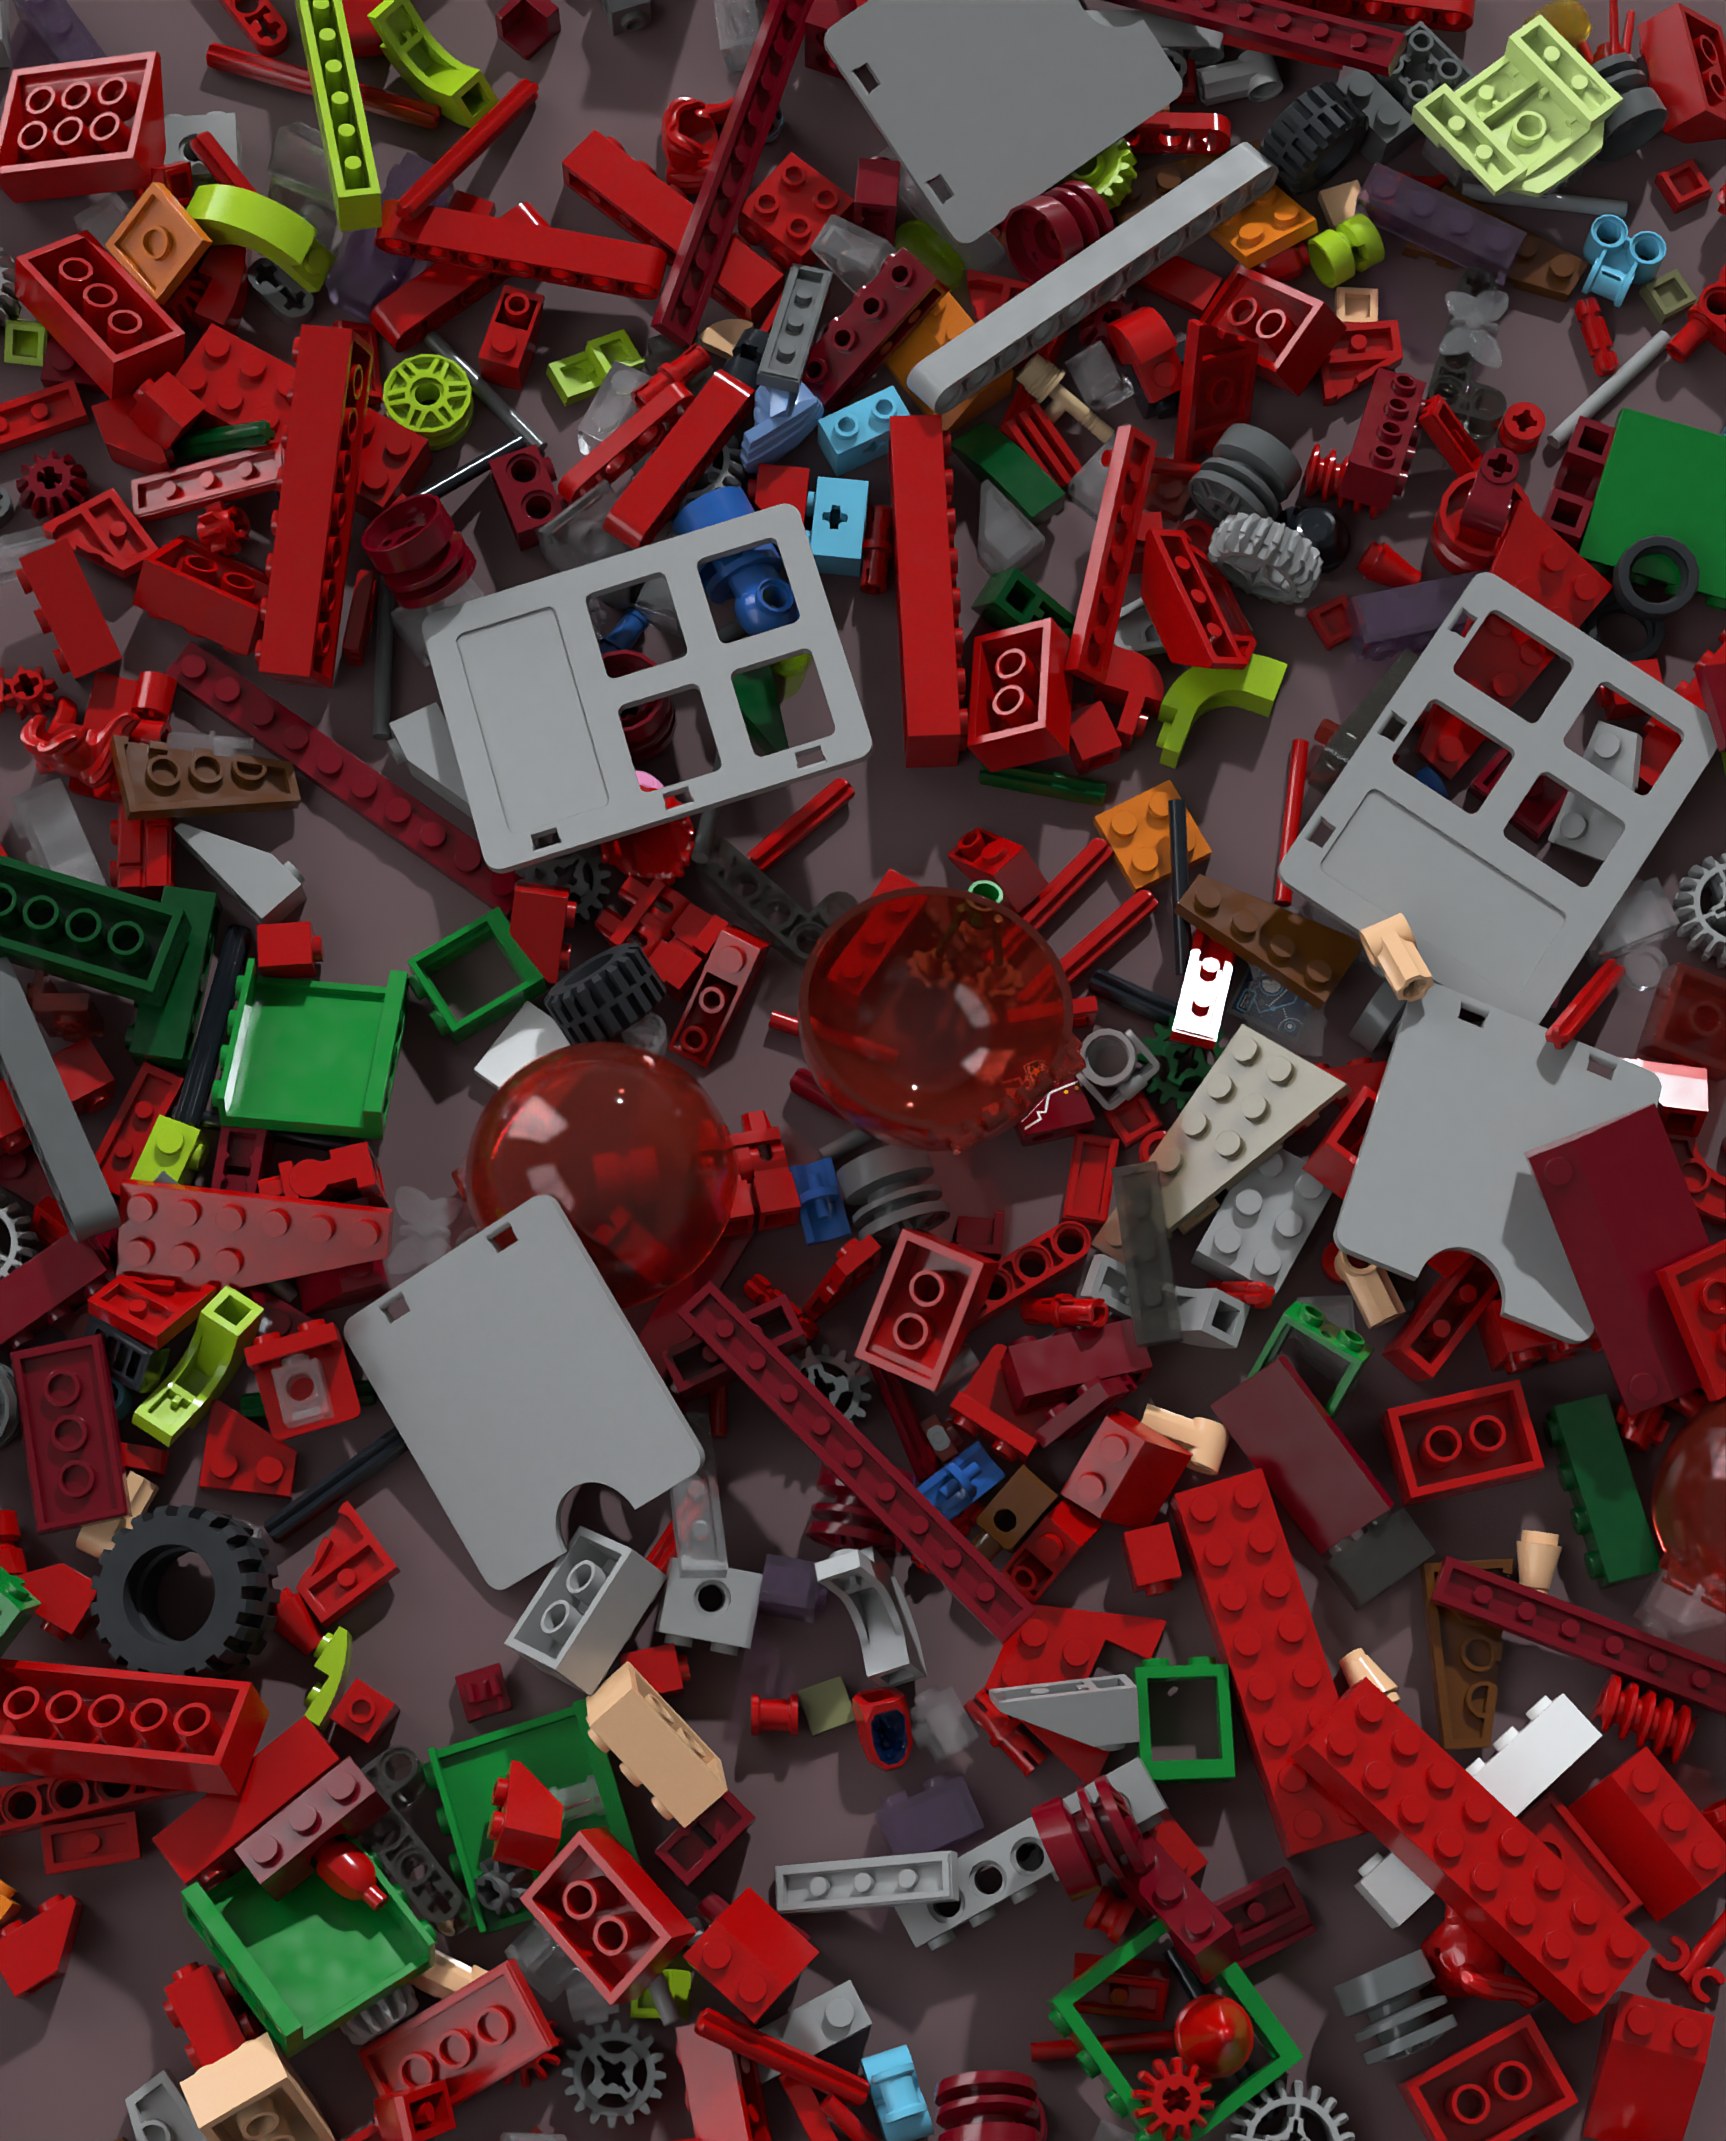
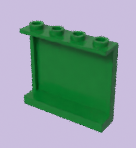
[1577,407,1726,611]
[211,958,410,1140]
[422,1698,642,1936]
[180,1834,438,2059]

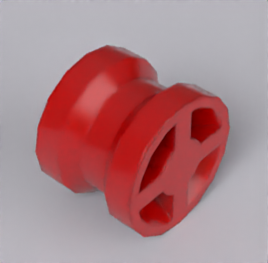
[1498,402,1546,455]
[1082,1884,1136,1944]

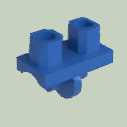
[788,1157,851,1247]
[917,1440,1006,1522]

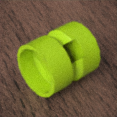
[1306,213,1385,289]

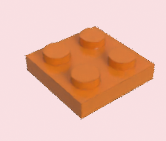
[105,182,213,305]
[1207,184,1318,270]
[1093,779,1212,894]

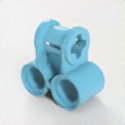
[1581,214,1667,309]
[860,2044,934,2141]

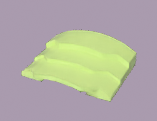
[1411,14,1623,198]

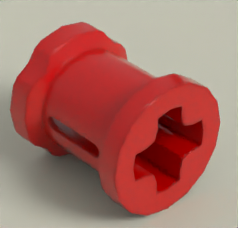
[751,1694,798,1736]

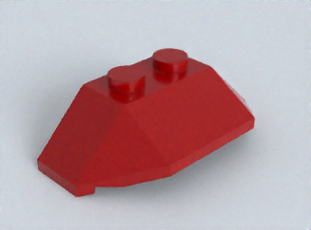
[1140,528,1257,670]

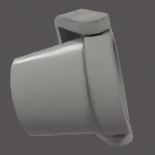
[1075,1028,1160,1110]

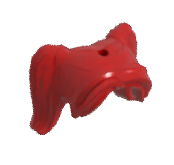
[661,97,734,194]
[20,695,141,788]
[1420,1904,1540,2009]

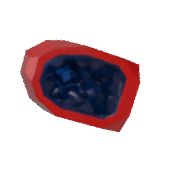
[852,1687,913,1772]

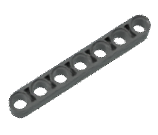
[0,956,121,1243]

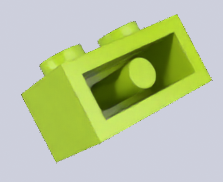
[130,1114,209,1186]

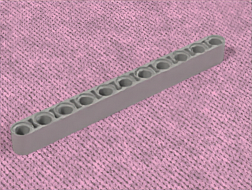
[906,142,1279,414]

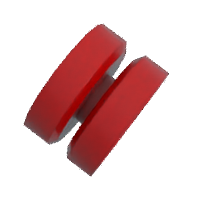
[1430,472,1532,580]

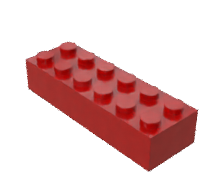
[174,323,433,520]
[0,1658,270,1796]

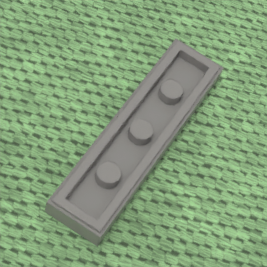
[775,1850,959,1916]

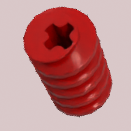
[1300,443,1382,520]
[1591,1673,1697,1765]

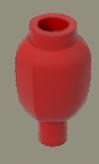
[1250,241,1311,283]
[312,1837,389,1912]

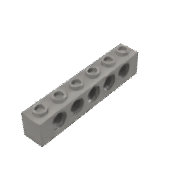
[894,1757,1169,1952]

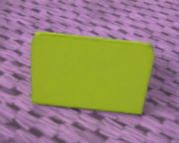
[4,318,49,367]
[630,1969,691,2020]

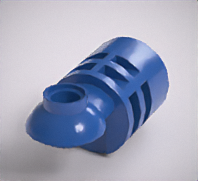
[672,486,800,636]

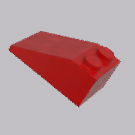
[1199,264,1347,397]
[854,1228,1000,1392]
[1581,1991,1715,2141]

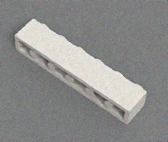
[1354,1693,1602,1929]

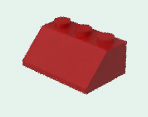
[1637,2,1726,144]
[132,534,270,656]
[1567,1746,1726,1923]

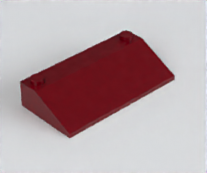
[1524,1103,1711,1416]

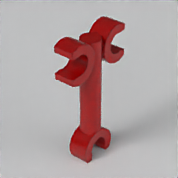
[1652,1909,1726,2004]

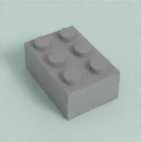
[1191,1148,1332,1301]
[504,1526,668,1696]

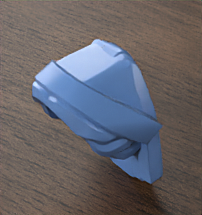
[739,381,824,475]

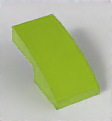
[546,329,644,407]

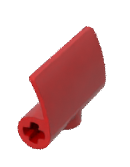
[68,671,178,804]

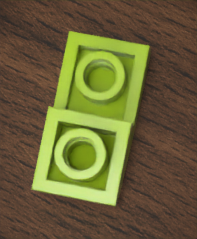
[303,1626,352,1732]

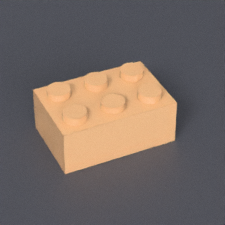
[586,1661,728,1828]
[180,2032,335,2141]

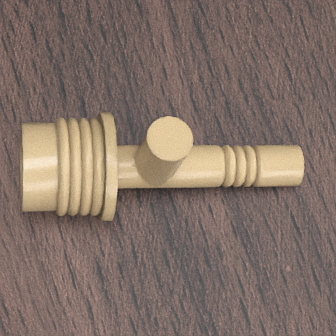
[1016,353,1115,443]

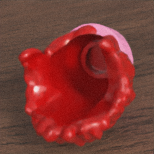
[599,770,695,887]

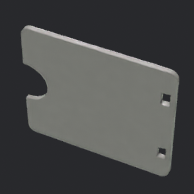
[824,0,1183,245]
[1333,982,1662,1345]
[344,1195,705,1590]

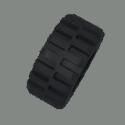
[90,1505,281,1680]

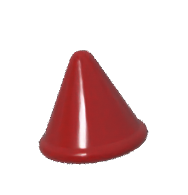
[1174,1994,1254,2079]

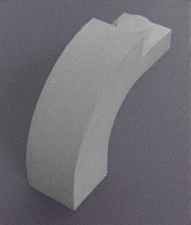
[1080,1254,1250,1349]
[814,1546,927,1687]

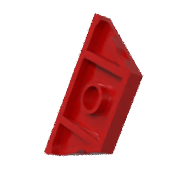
[1173,319,1259,462]

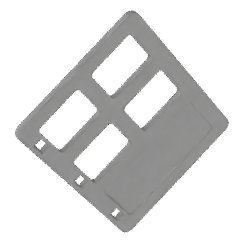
[422,504,873,874]
[1278,572,1718,1025]

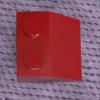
[1060,1406,1193,1529]
[683,1887,820,2025]

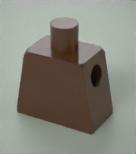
[971,1465,1061,1562]

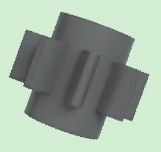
[474,1857,533,1915]

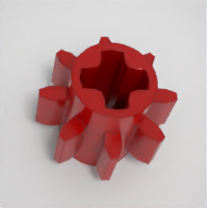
[197,500,250,556]
[3,666,59,721]
[1614,1401,1671,1453]

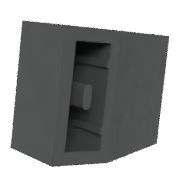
[1336,21,1476,170]

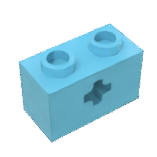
[817,385,910,477]
[805,476,869,577]

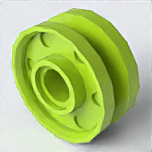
[383,354,474,451]

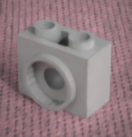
[163,111,243,194]
[655,1557,764,1656]

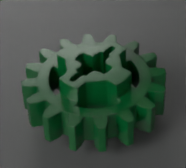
[1137,1016,1226,1113]

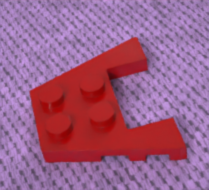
[984,1604,1167,1786]

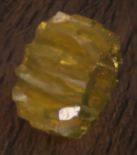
[1521,0,1593,50]

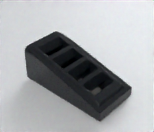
[84,1315,171,1393]

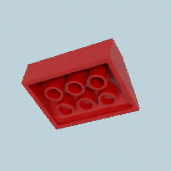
[0,51,166,203]

